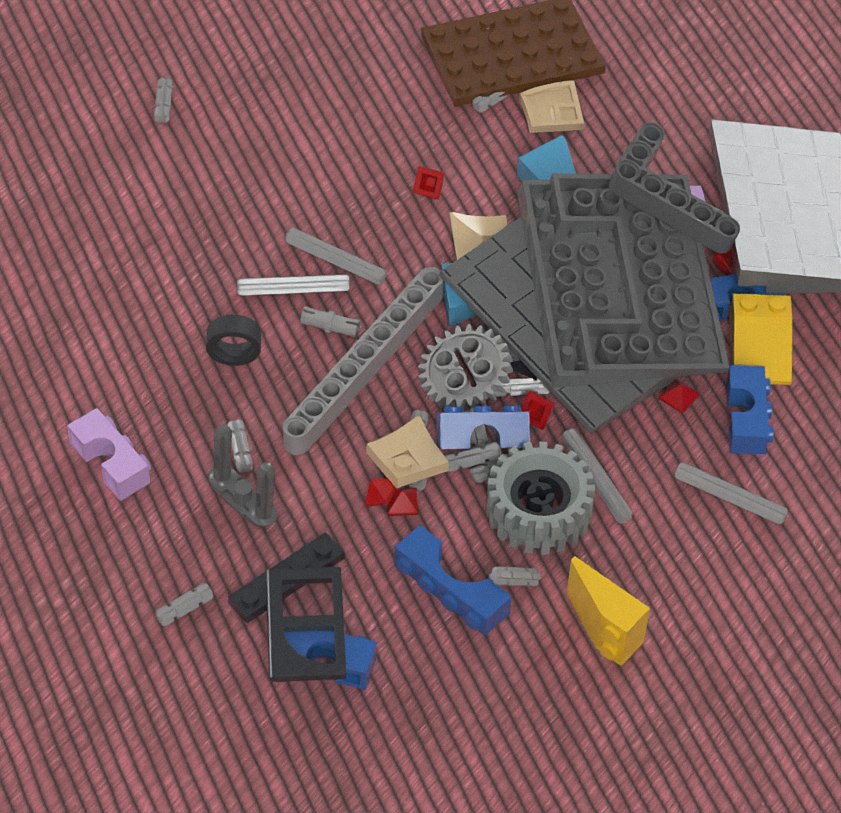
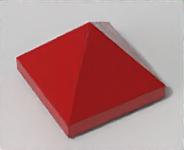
[412,166,445,200]
[711,249,735,276]
[659,379,700,414]
[521,391,555,430]
[365,479,398,507]
[387,488,418,516]

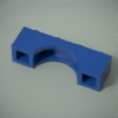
[394,525,512,636]

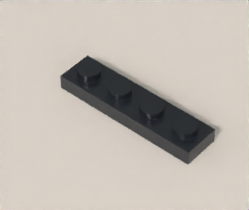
[228,532,345,624]

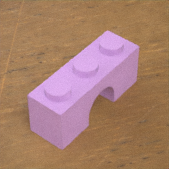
[67,408,151,501]

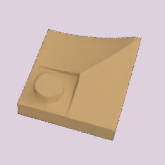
[518,81,584,133]
[450,212,508,260]
[366,416,449,488]

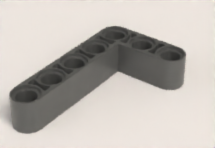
[608,122,741,253]

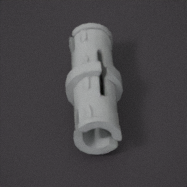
[300,306,361,338]

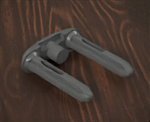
[208,424,277,527]

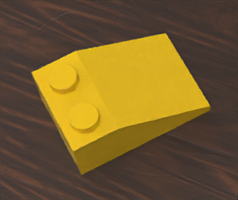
[729,294,792,385]
[567,556,650,666]

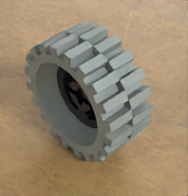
[486,441,595,555]

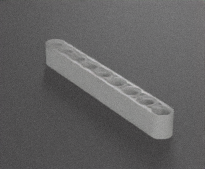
[283,267,444,455]

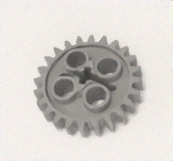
[418,324,513,412]

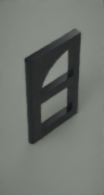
[266,567,346,682]

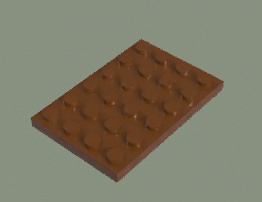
[421,0,606,107]

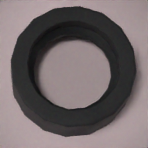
[206,314,261,366]

